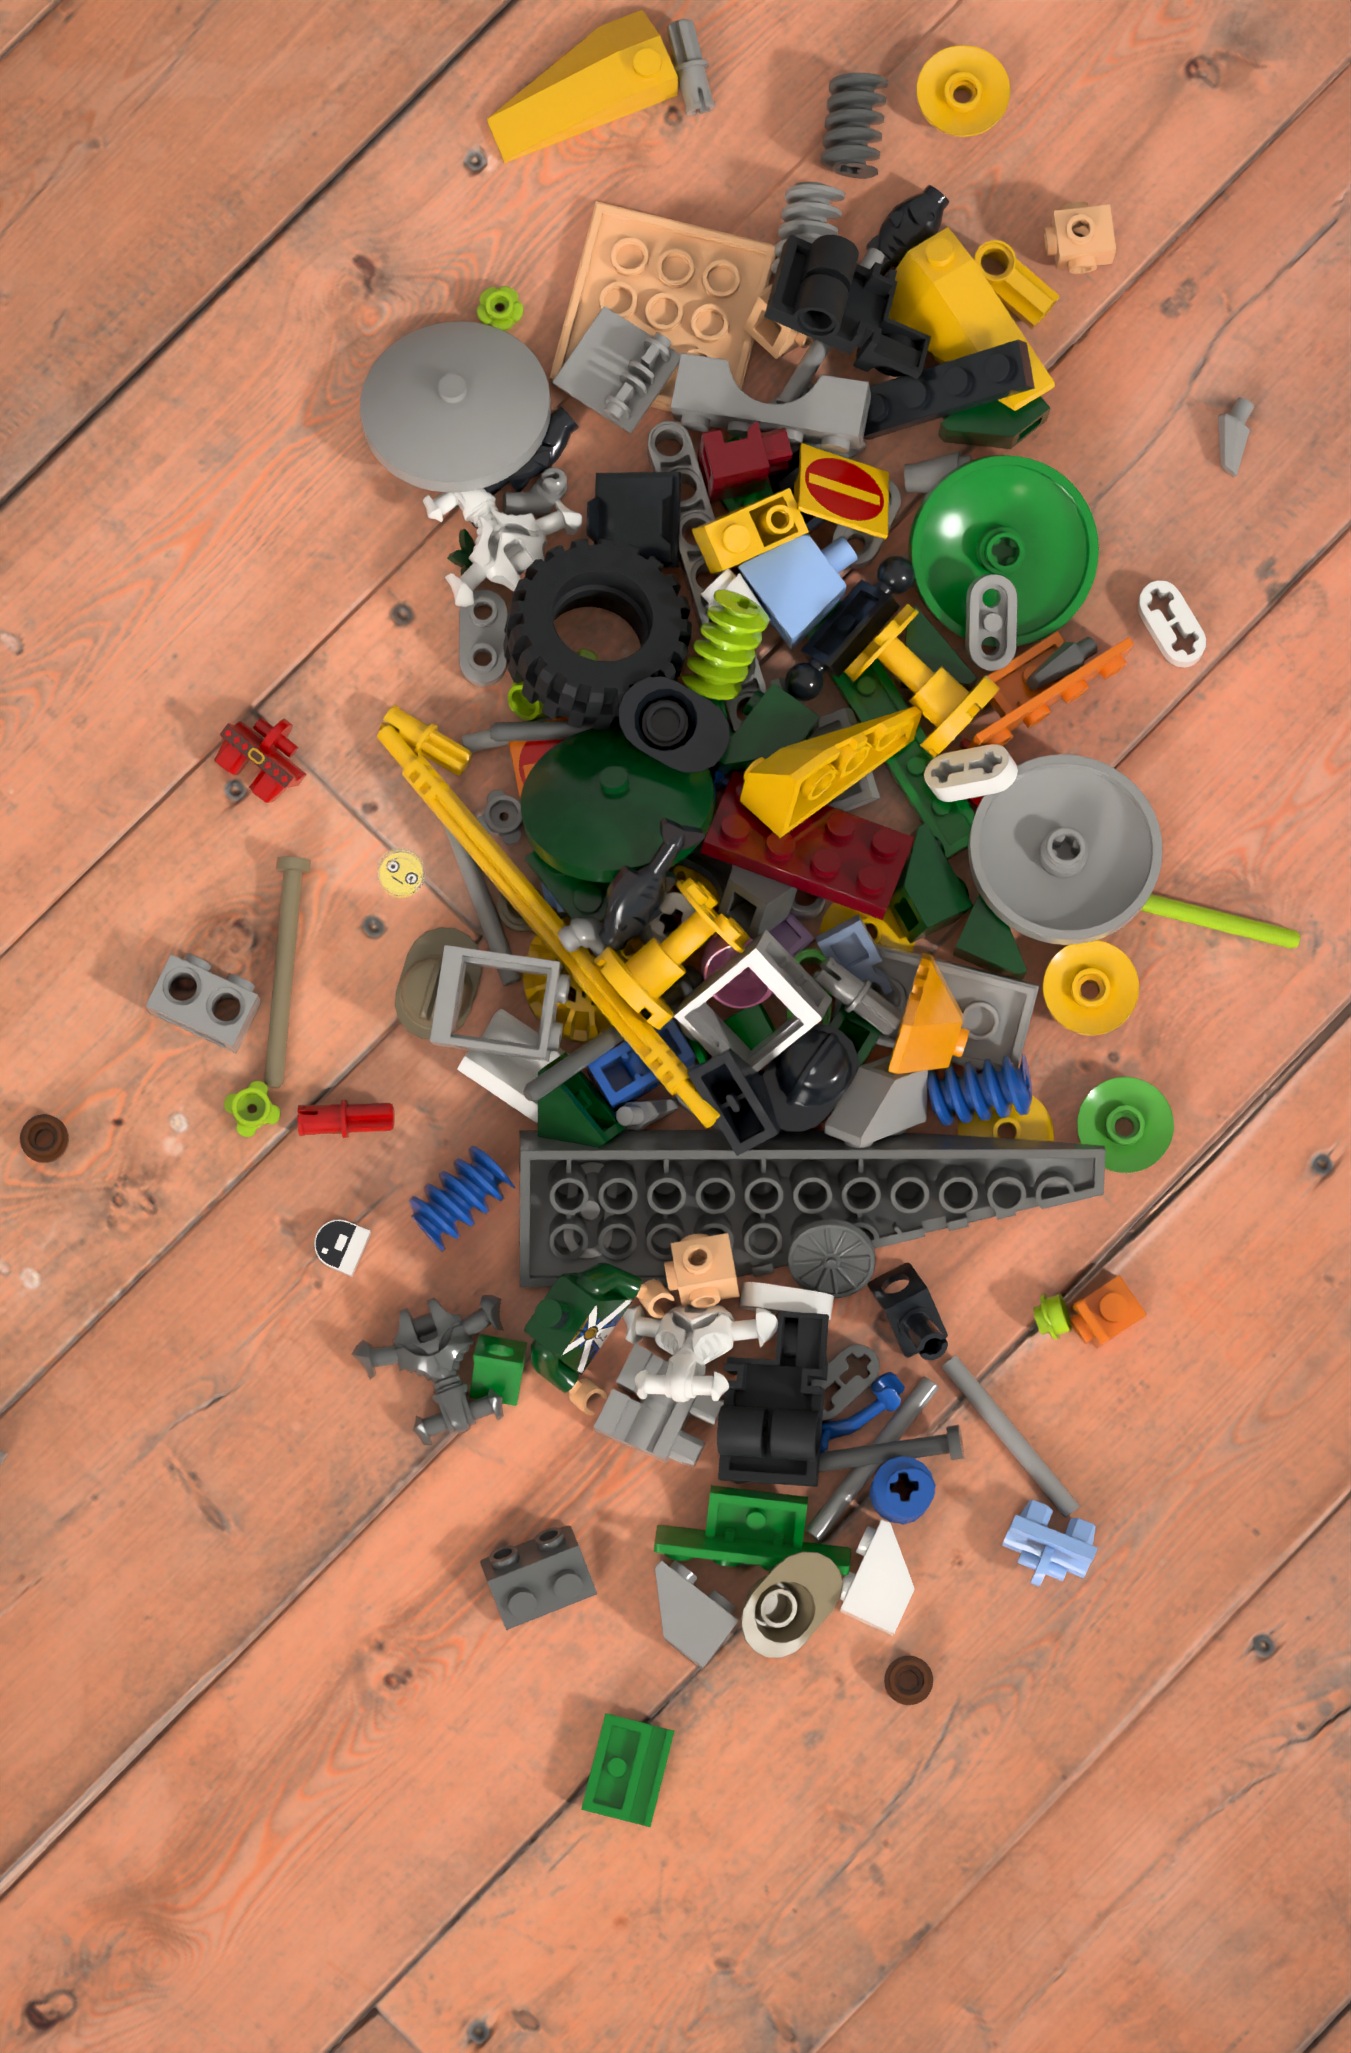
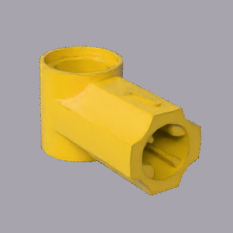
[973,240,1060,329]

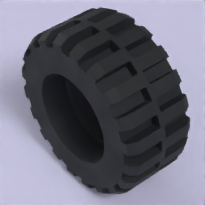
[503,538,692,730]

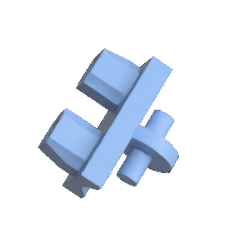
[1002,1500,1098,1587]

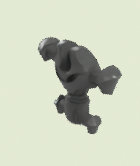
[351,1295,504,1445]

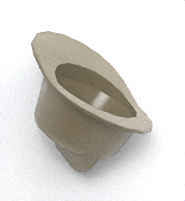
[395,927,482,1040]
[741,1551,843,1658]

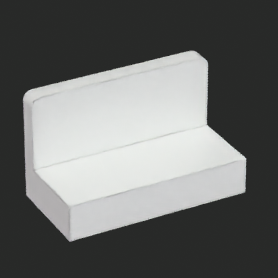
[457,1009,570,1123]

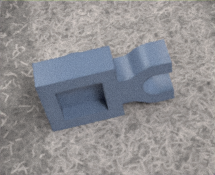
[816,914,893,995]

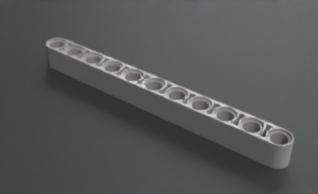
[648,421,826,921]

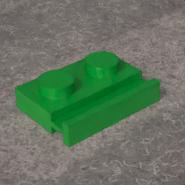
[581,1713,675,1827]

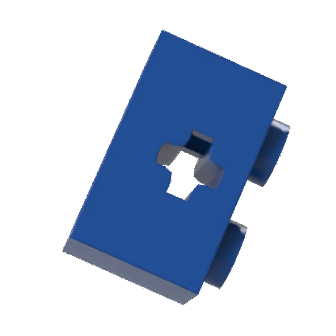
[587,1018,695,1112]

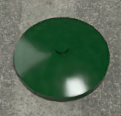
[520,724,715,883]

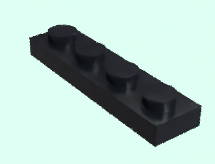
[863,340,1035,440]

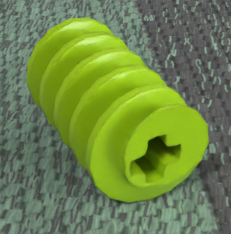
[681,589,769,700]

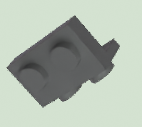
[480,1526,597,1630]

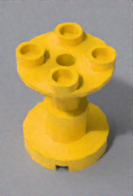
[844,604,1000,758]
[594,878,750,1030]

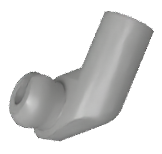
[558,917,621,957]

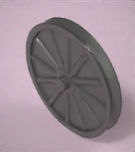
[788,1219,876,1298]

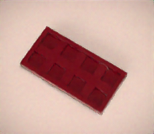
[700,771,915,920]

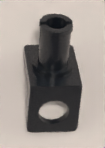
[867,1263,948,1360]

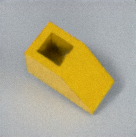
[692,488,809,574]

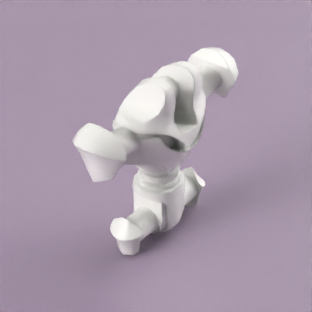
[423,488,583,607]
[623,1304,778,1402]

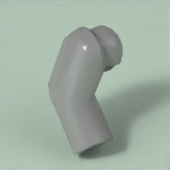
[503,467,568,516]

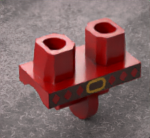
[214,717,307,803]

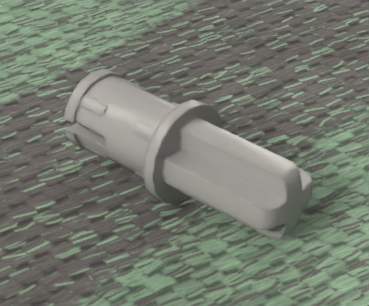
[667,19,715,115]
[812,956,903,1035]

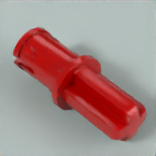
[297,1099,395,1138]

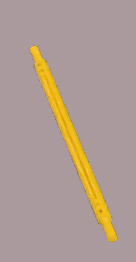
[377,725,721,1128]

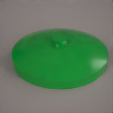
[908,455,1099,647]

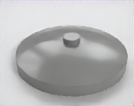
[360,321,551,493]
[968,754,1163,945]

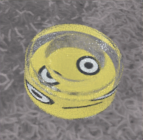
[377,848,425,898]

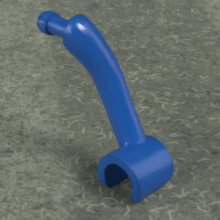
[820,1372,905,1452]

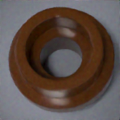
[20,1114,69,1163]
[884,1656,933,1705]

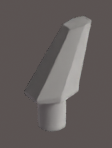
[1218,397,1255,477]
[616,1098,680,1131]

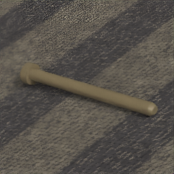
[264,856,311,1088]

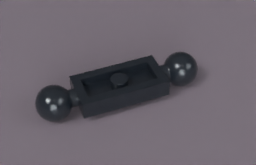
[785,556,915,701]

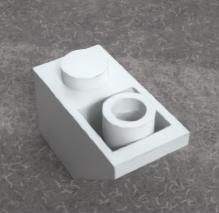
[839,1519,915,1636]

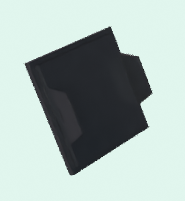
[586,472,681,568]

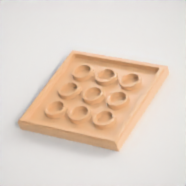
[549,201,776,412]

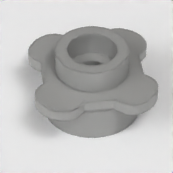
[477,790,523,845]

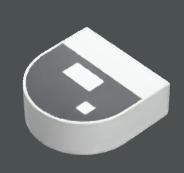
[314,1220,371,1277]

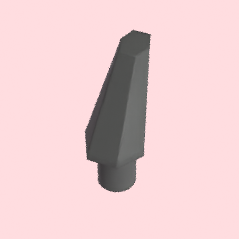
[1026,637,1098,691]

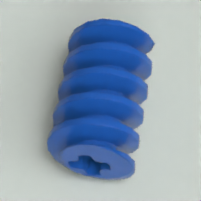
[928,1054,1032,1126]
[409,1145,516,1252]
[869,1456,936,1525]

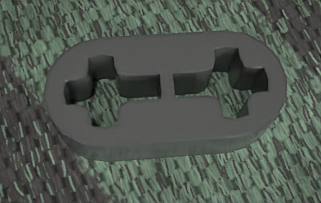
[811,1344,880,1422]

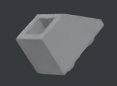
[825,1055,928,1148]
[655,1560,739,1670]

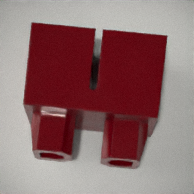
[697,421,792,503]

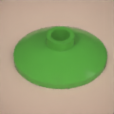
[1077,1077,1174,1173]

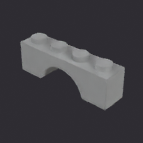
[671,353,871,454]

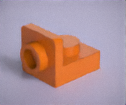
[1069,1275,1147,1349]

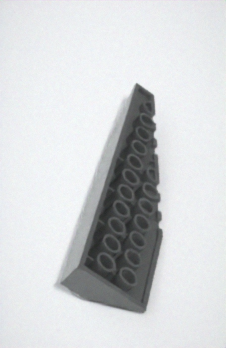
[519,1130,1106,1287]

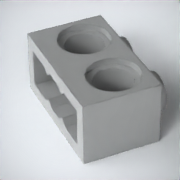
[145,953,261,1054]

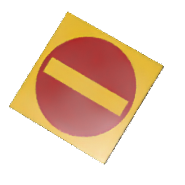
[794,443,889,539]

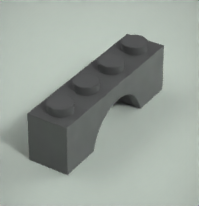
[677,829,797,940]

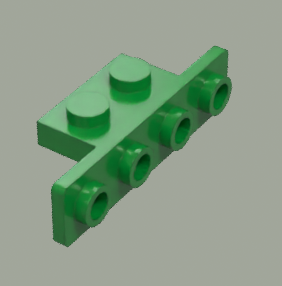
[654,1485,851,1575]

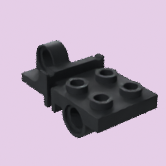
[764,234,931,379]
[717,1311,829,1487]

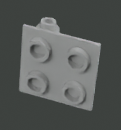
[552,306,681,434]

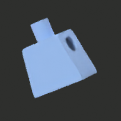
[737,533,858,649]

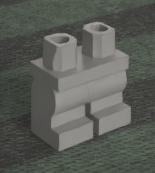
[593,1343,724,1467]

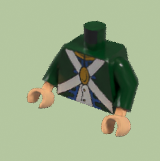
[524,1263,674,1415]

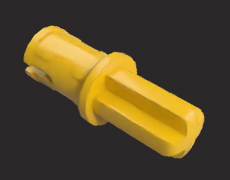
[379,705,472,775]

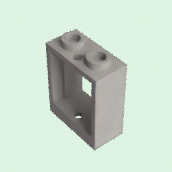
[674,930,832,1072]
[430,945,570,1062]

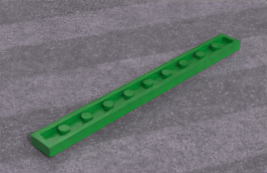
[697,437,975,860]

